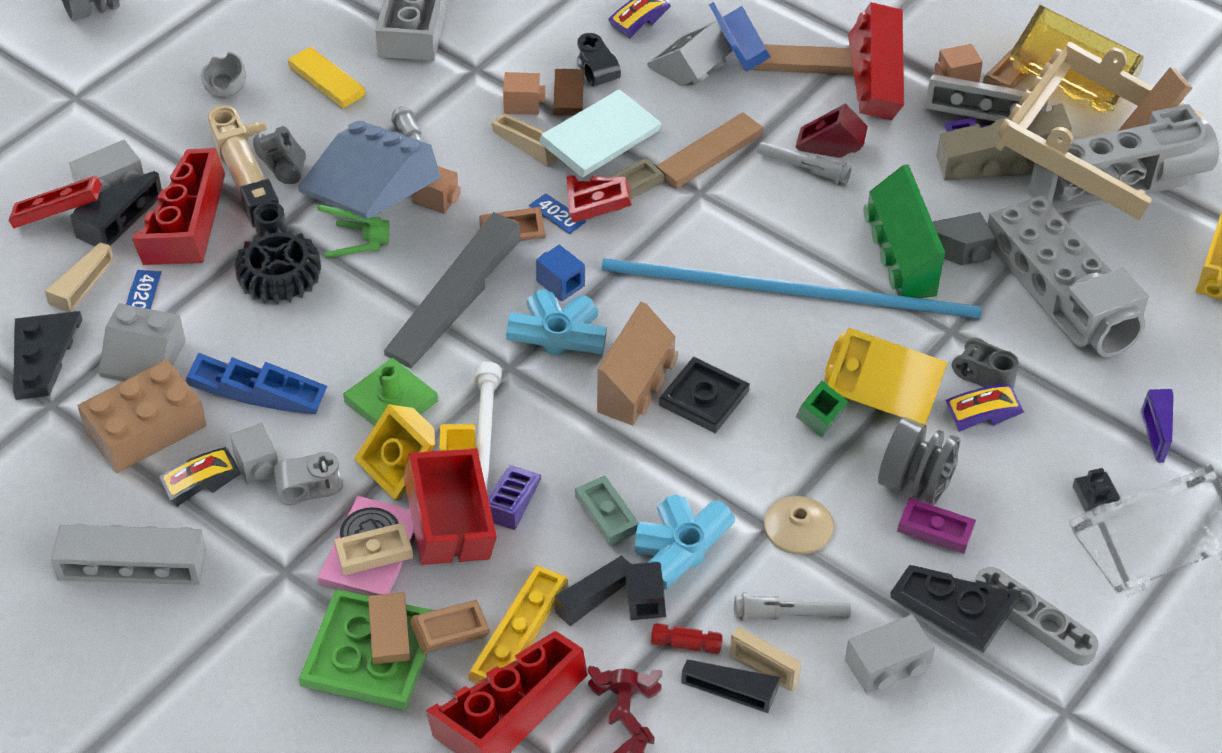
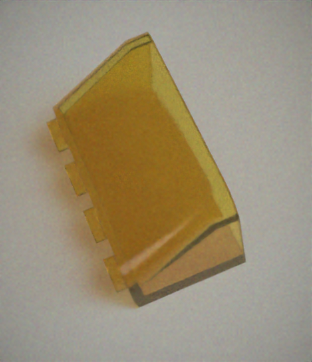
[1010,5,1144,114]

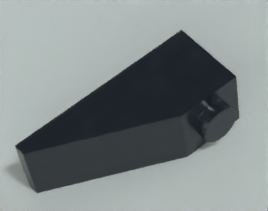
[70,171,162,246]

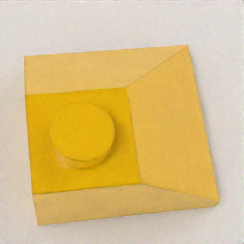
[354,404,435,501]

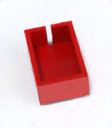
[403,448,497,565]

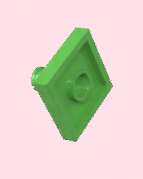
[343,358,438,426]

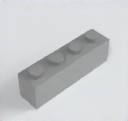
[925,74,1049,121]
[51,524,207,585]

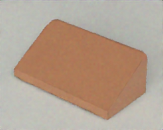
[479,207,546,241]

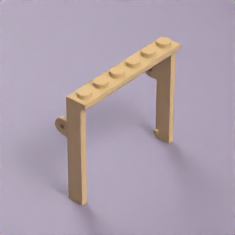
[996,42,1203,220]

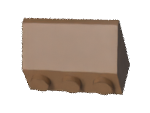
[597,301,678,426]

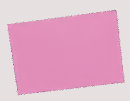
[318,496,415,596]

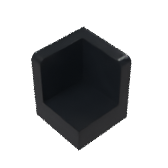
[625,561,666,621]

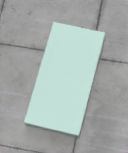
[539,89,662,178]

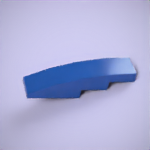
[186,352,327,414]

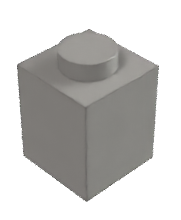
[230,423,278,484]

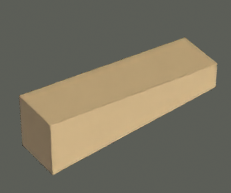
[491,113,558,166]
[45,243,114,312]

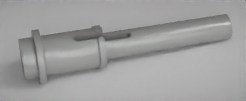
[391,106,422,141]
[757,142,852,185]
[734,592,851,621]

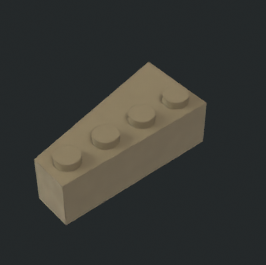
[936,103,1072,180]

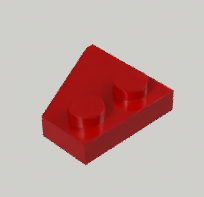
[566,175,632,223]

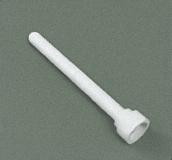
[475,362,502,490]

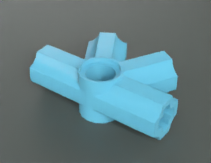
[506,289,607,355]
[634,494,735,590]

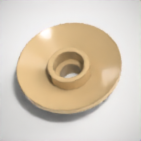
[764,496,834,554]

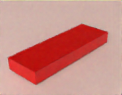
[8,176,102,229]

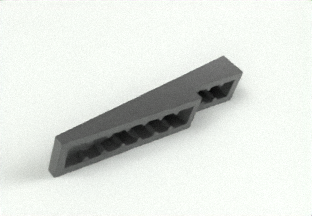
[384,212,520,369]

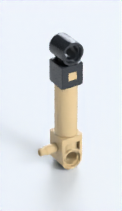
[208,105,287,237]

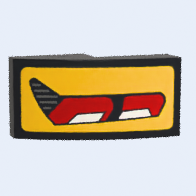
[159,447,241,507]

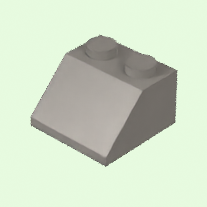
[647,21,733,86]
[99,303,186,381]

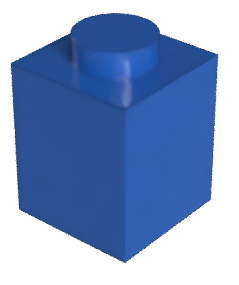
[536,244,585,302]

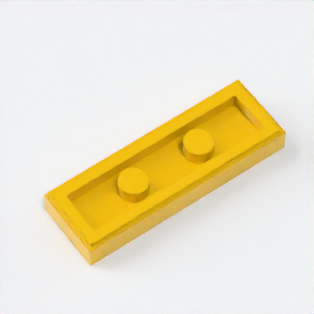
[288,46,366,109]

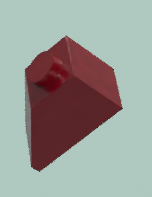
[795,103,868,158]

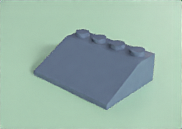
[298,121,441,219]

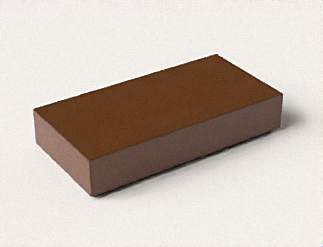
[553,69,584,116]

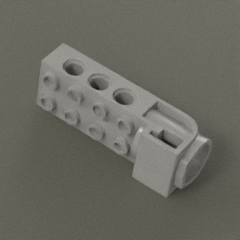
[1028,104,1219,213]
[987,195,1149,358]

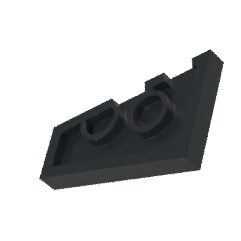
[13,311,83,400]
[890,565,1022,653]

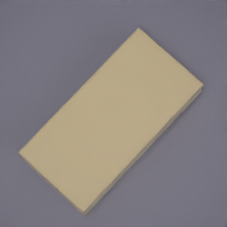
[730,626,802,691]

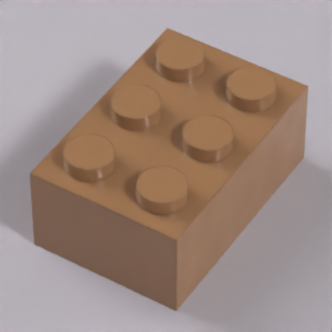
[77,359,206,473]

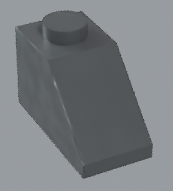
[933,212,995,265]

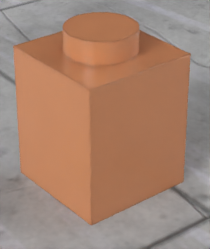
[935,44,983,82]
[503,72,546,115]
[412,166,461,214]

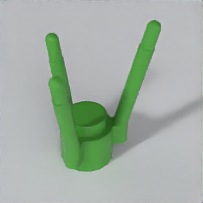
[317,205,390,258]

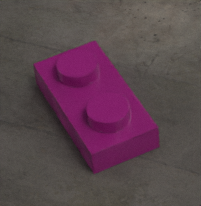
[897,498,976,554]

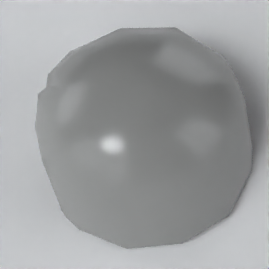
[201,52,246,97]

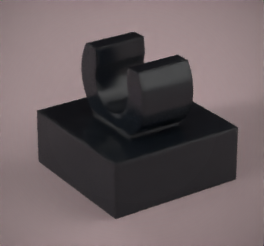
[1072,468,1120,513]

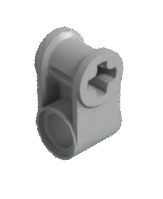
[274,452,343,505]

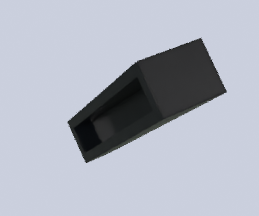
[555,555,631,626]
[681,659,780,713]

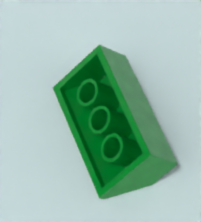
[863,164,945,298]

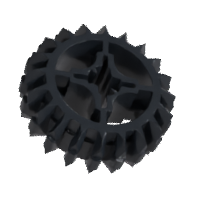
[234,228,322,305]

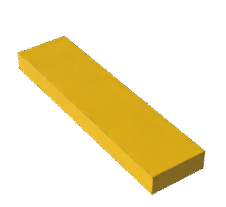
[468,565,568,684]

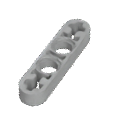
[975,567,1098,666]

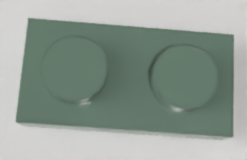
[575,475,639,546]

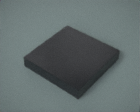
[659,356,750,434]

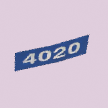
[528,193,587,234]
[126,270,162,309]

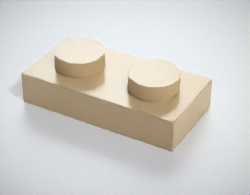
[334,522,413,576]

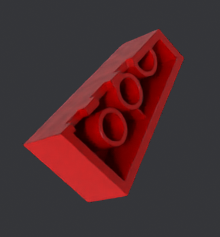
[848,2,904,121]
[132,148,226,265]
[426,631,588,753]

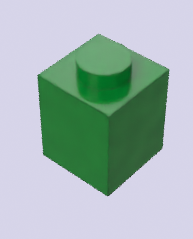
[796,380,848,437]

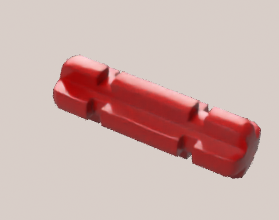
[651,623,723,654]

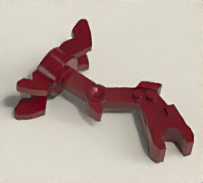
[588,666,663,753]

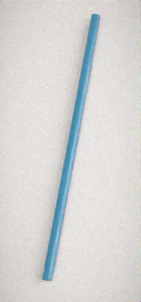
[602,258,981,319]

